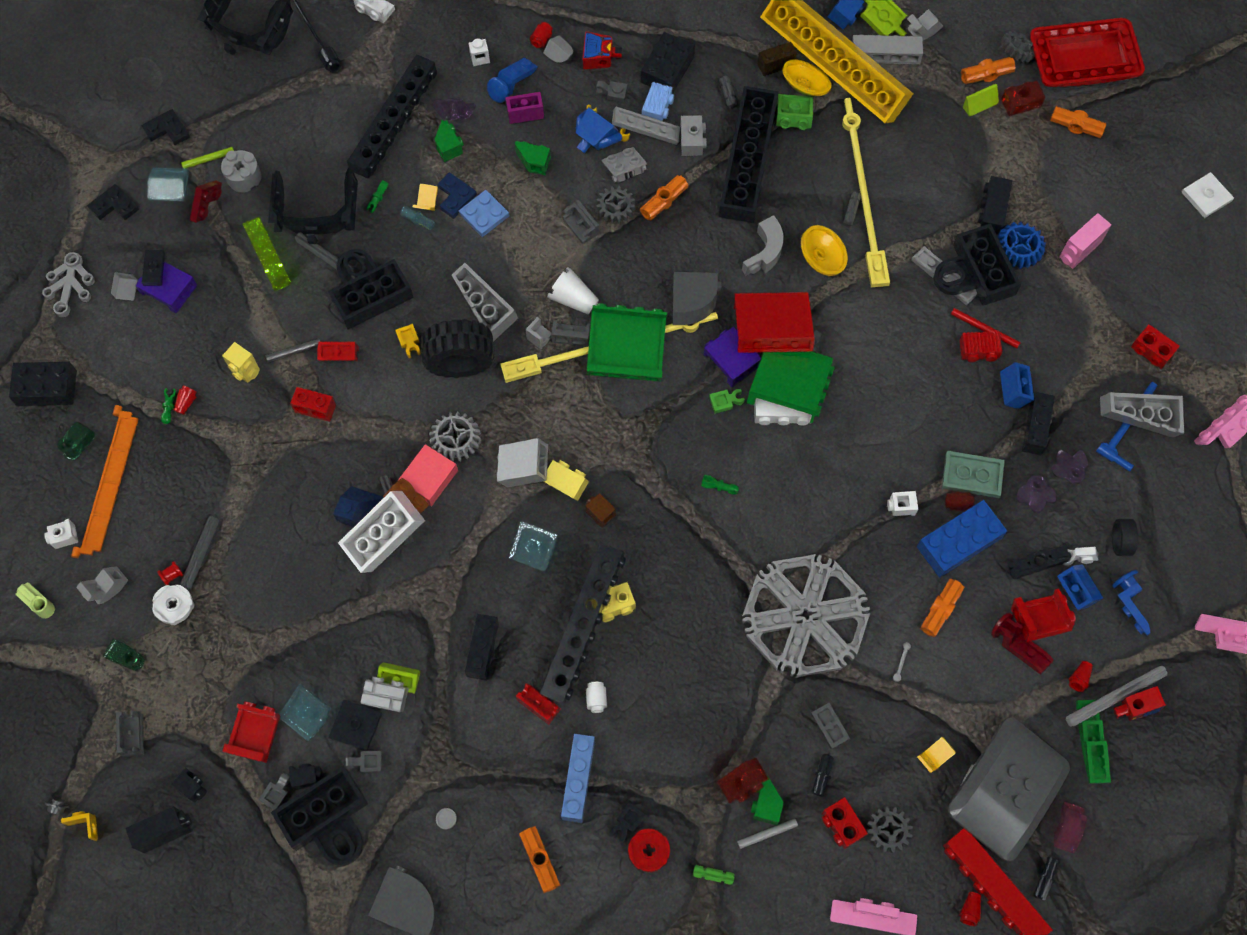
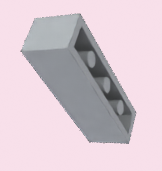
[852,34,923,64]

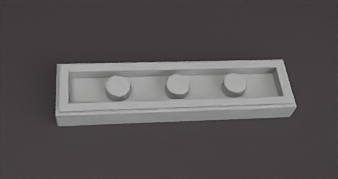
[612,107,680,145]
[912,246,977,306]

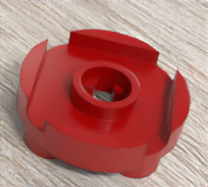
[628,829,670,872]

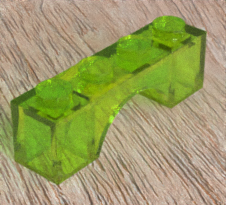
[243,217,291,292]

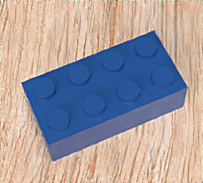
[917,500,1007,578]

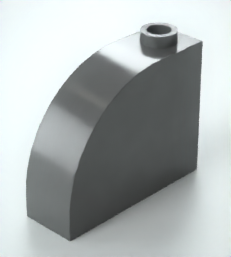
[673,272,721,325]
[368,865,436,935]

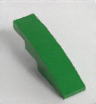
[1076,700,1111,783]

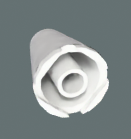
[547,267,599,315]

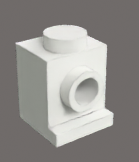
[469,39,490,66]
[887,491,918,516]
[44,519,78,549]

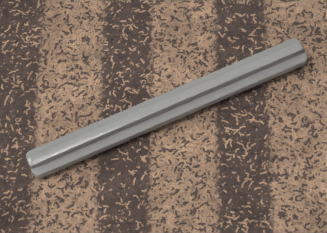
[1066,666,1168,726]

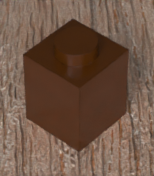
[586,493,616,528]

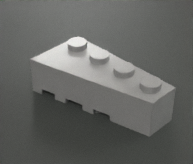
[452,263,518,342]
[1100,392,1184,437]

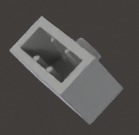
[680,115,706,156]

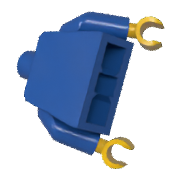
[576,104,630,154]

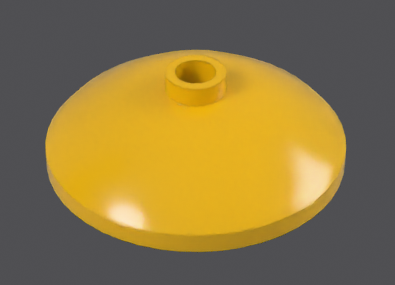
[782,60,832,96]
[801,225,848,276]

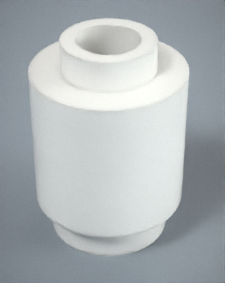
[586,682,607,713]

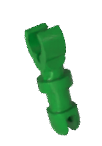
[366,180,389,213]
[161,388,176,424]
[701,475,739,495]

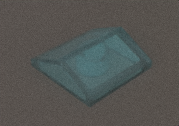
[148,167,189,201]
[509,521,558,572]
[279,684,331,741]

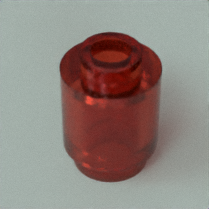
[945,491,974,511]

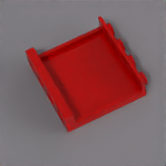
[734,292,815,353]

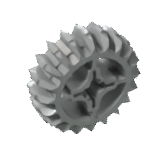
[429,411,481,462]

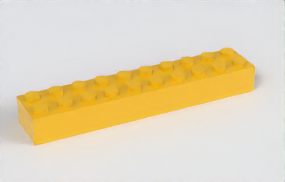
[760,0,914,123]

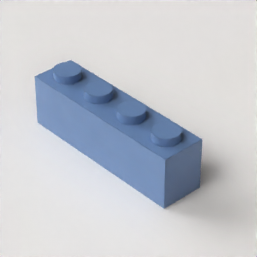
[561,734,595,823]

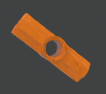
[961,57,1016,84]
[1050,106,1106,138]
[640,175,688,221]
[920,579,965,637]
[519,826,561,893]

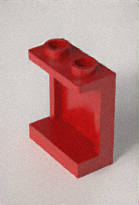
[1011,589,1076,642]
[222,701,281,763]

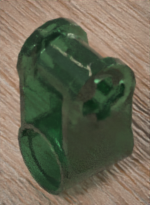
[57,422,95,460]
[102,638,145,671]

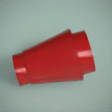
[174,386,197,415]
[1069,661,1093,692]
[959,892,981,926]

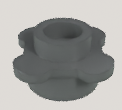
[45,798,70,815]

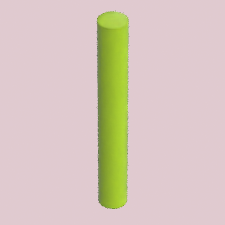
[181,147,234,169]

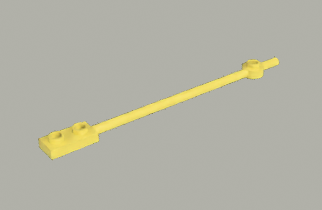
[842,98,890,288]
[500,312,718,383]

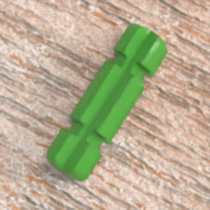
[693,865,735,885]

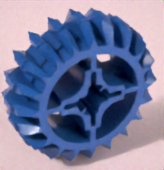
[997,222,1046,269]

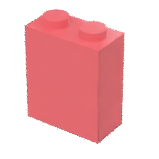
[398,445,458,507]

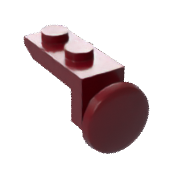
[991,613,1054,675]

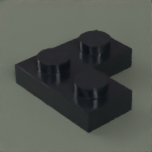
[141,109,190,145]
[87,184,139,220]

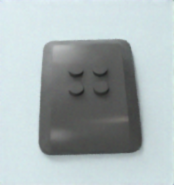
[948,718,1070,861]

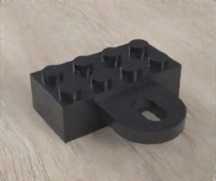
[933,224,1021,306]
[328,249,414,330]
[271,765,368,866]

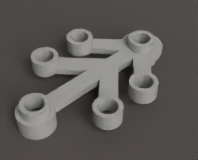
[42,252,95,317]

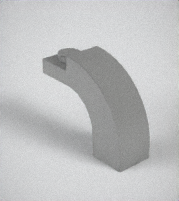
[742,215,783,276]

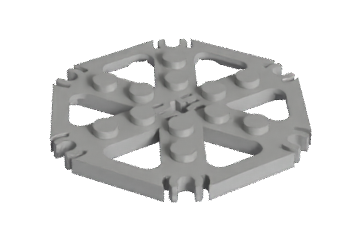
[742,554,870,677]

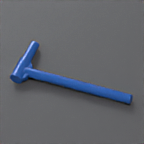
[1096,382,1157,472]

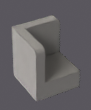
[111,272,138,301]
[526,317,551,349]

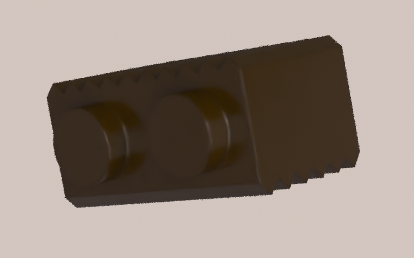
[757,42,797,77]

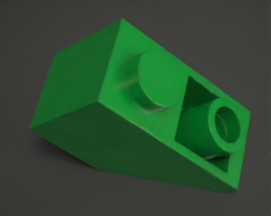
[434,118,464,162]
[515,141,551,175]
[751,775,784,826]

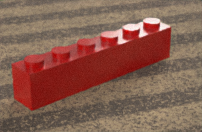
[943,828,1053,935]

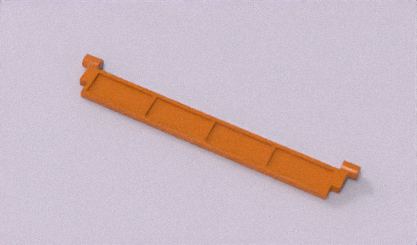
[71,405,139,558]

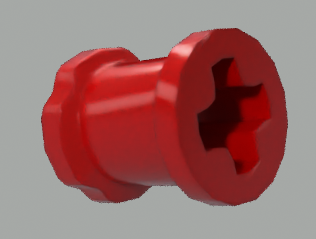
[157,561,184,586]

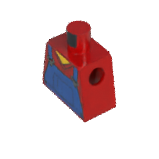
[583,32,622,69]
[1113,686,1166,721]

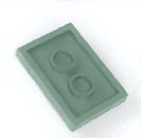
[942,451,1005,498]

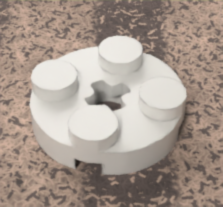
[152,585,194,625]

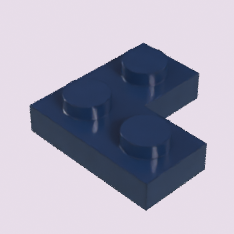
[438,172,477,219]

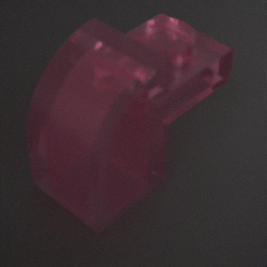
[1054,801,1087,854]

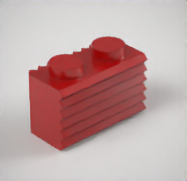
[960,332,1002,362]

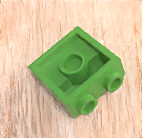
[776,94,813,130]

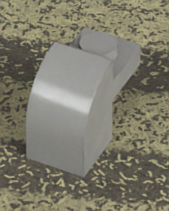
[907,9,943,41]
[77,566,128,604]

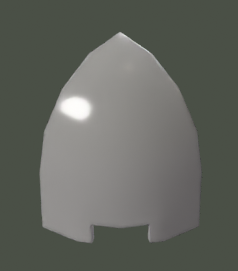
[543,36,573,63]

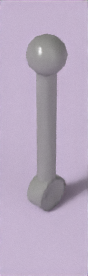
[893,642,911,682]

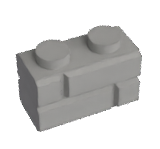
[361,676,409,712]

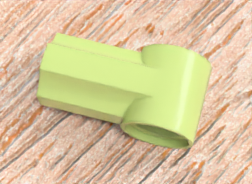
[15,582,55,619]

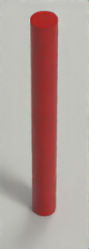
[951,308,1021,349]

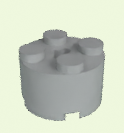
[221,150,262,192]

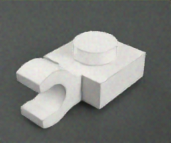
[1063,547,1098,566]

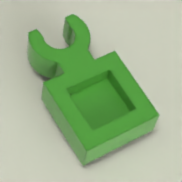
[709,389,745,414]

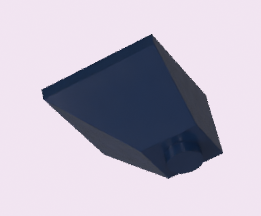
[333,486,384,527]

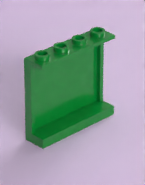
[586,303,667,382]
[747,351,835,423]

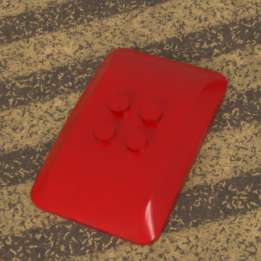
[1030,18,1145,87]

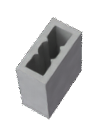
[496,438,548,487]

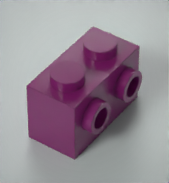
[505,92,544,124]

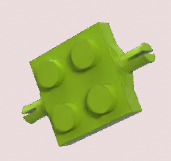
[860,0,907,36]

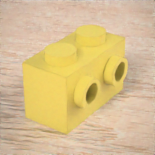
[222,342,260,383]
[543,460,589,501]
[590,582,636,622]

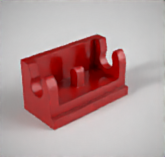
[317,342,359,361]
[516,683,561,725]

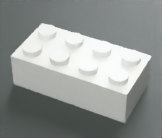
[338,491,425,573]

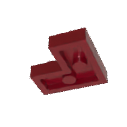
[190,180,222,223]

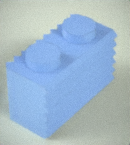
[642,82,674,121]

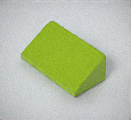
[963,84,999,116]
[377,662,421,694]

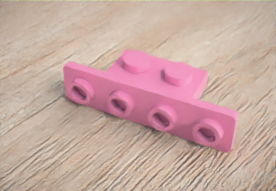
[1194,395,1247,448]
[1195,614,1247,654]
[830,898,917,935]

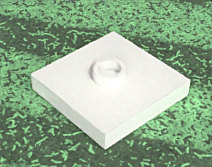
[1182,172,1234,218]

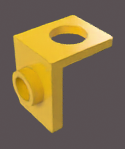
[413,184,438,211]
[917,737,956,773]
[61,811,98,841]

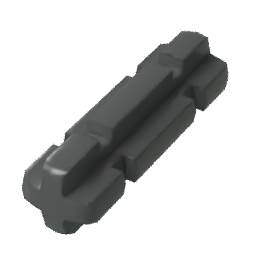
[719,76,737,108]
[844,192,861,225]

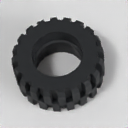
[421,319,495,378]

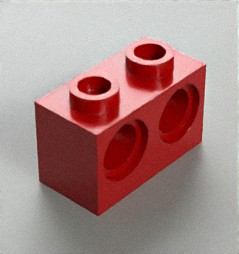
[1131,324,1180,369]
[290,387,336,422]
[821,797,868,849]

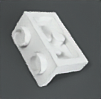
[354,0,395,24]

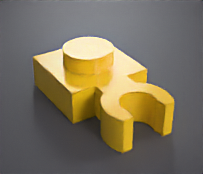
[395,324,421,358]

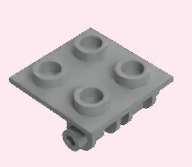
[601,147,647,183]

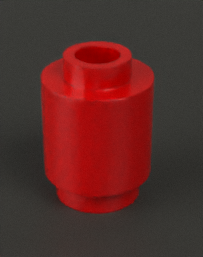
[530,22,553,48]

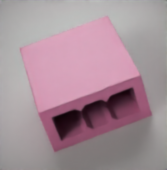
[1059,213,1112,269]

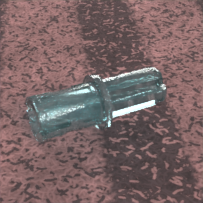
[400,205,435,230]

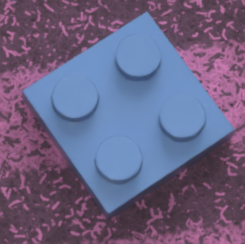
[458,190,509,237]

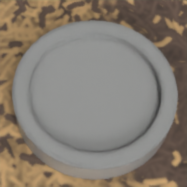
[436,808,457,830]

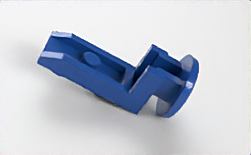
[487,58,538,103]
[1112,570,1150,637]

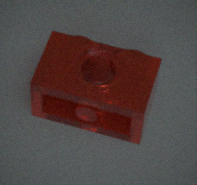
[1001,81,1045,116]
[717,758,769,803]

